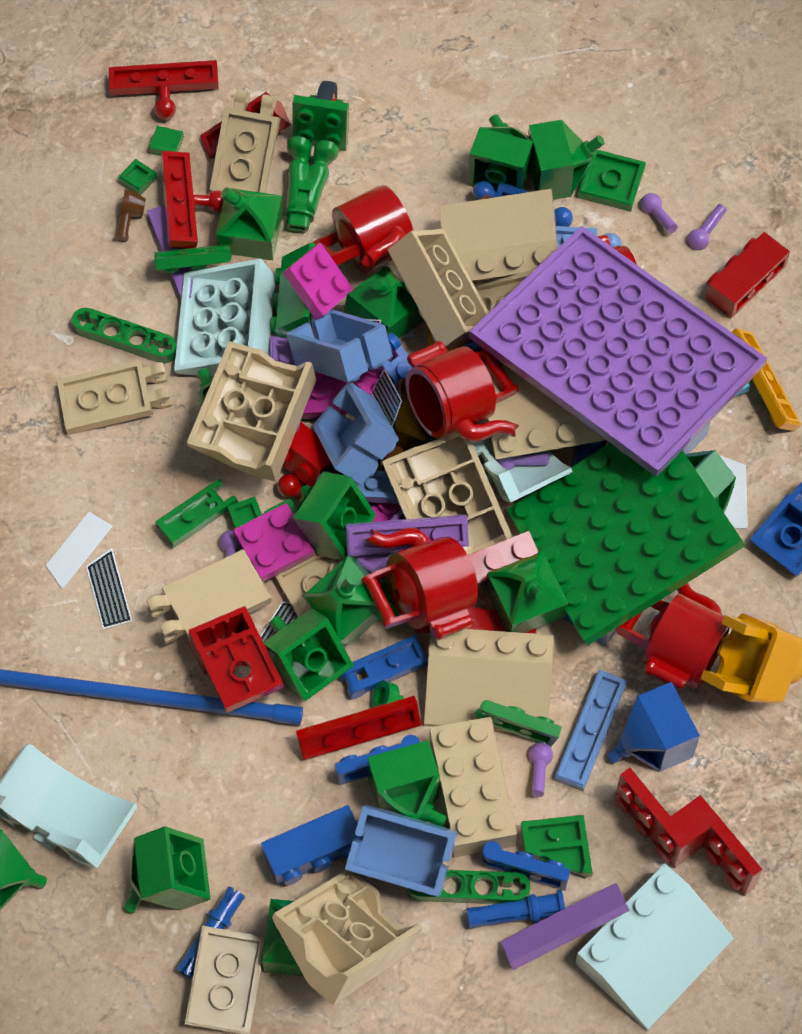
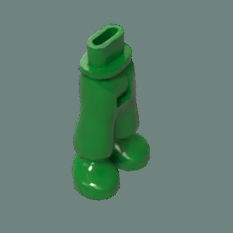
[285,136,339,232]

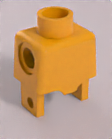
[701,613,802,704]

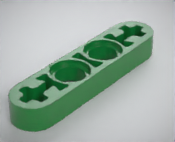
[72,307,177,364]
[406,870,531,904]

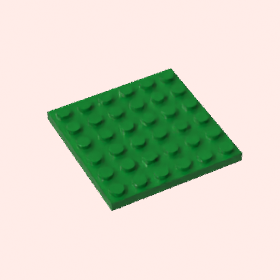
[506,443,746,646]

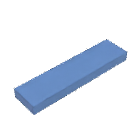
[554,669,628,792]

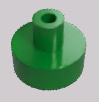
[372,681,404,708]

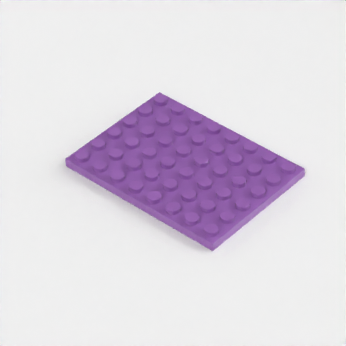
[469,226,767,477]

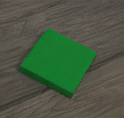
[578,150,646,212]

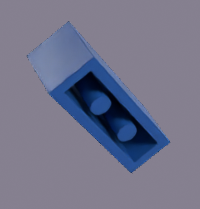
[261,805,364,886]

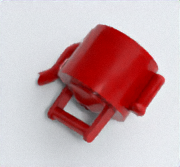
[312,185,414,274]
[405,341,519,442]
[361,527,478,640]
[615,583,731,690]

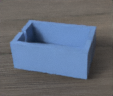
[287,309,393,382]
[313,382,399,485]
[345,805,459,897]

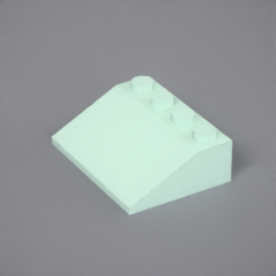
[174,258,275,377]
[575,863,734,1031]

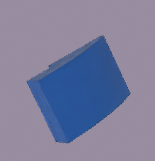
[750,482,802,577]

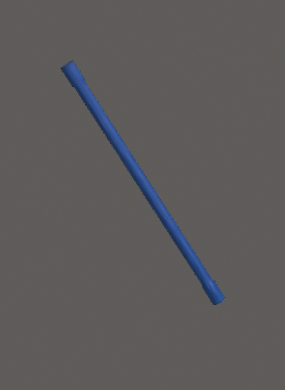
[0,669,303,725]

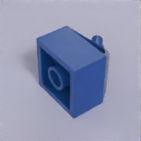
[608,682,700,772]

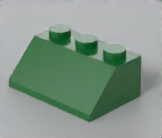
[271,243,315,338]

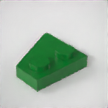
[520,815,593,877]

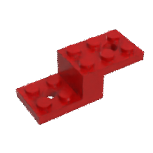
[185,606,284,713]
[615,767,763,896]

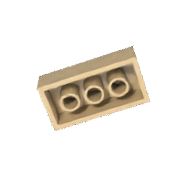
[388,229,489,349]
[429,717,517,858]

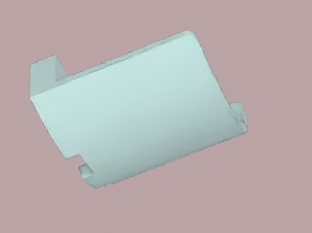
[472,419,573,503]
[0,744,137,868]

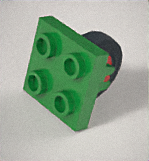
[292,81,349,151]

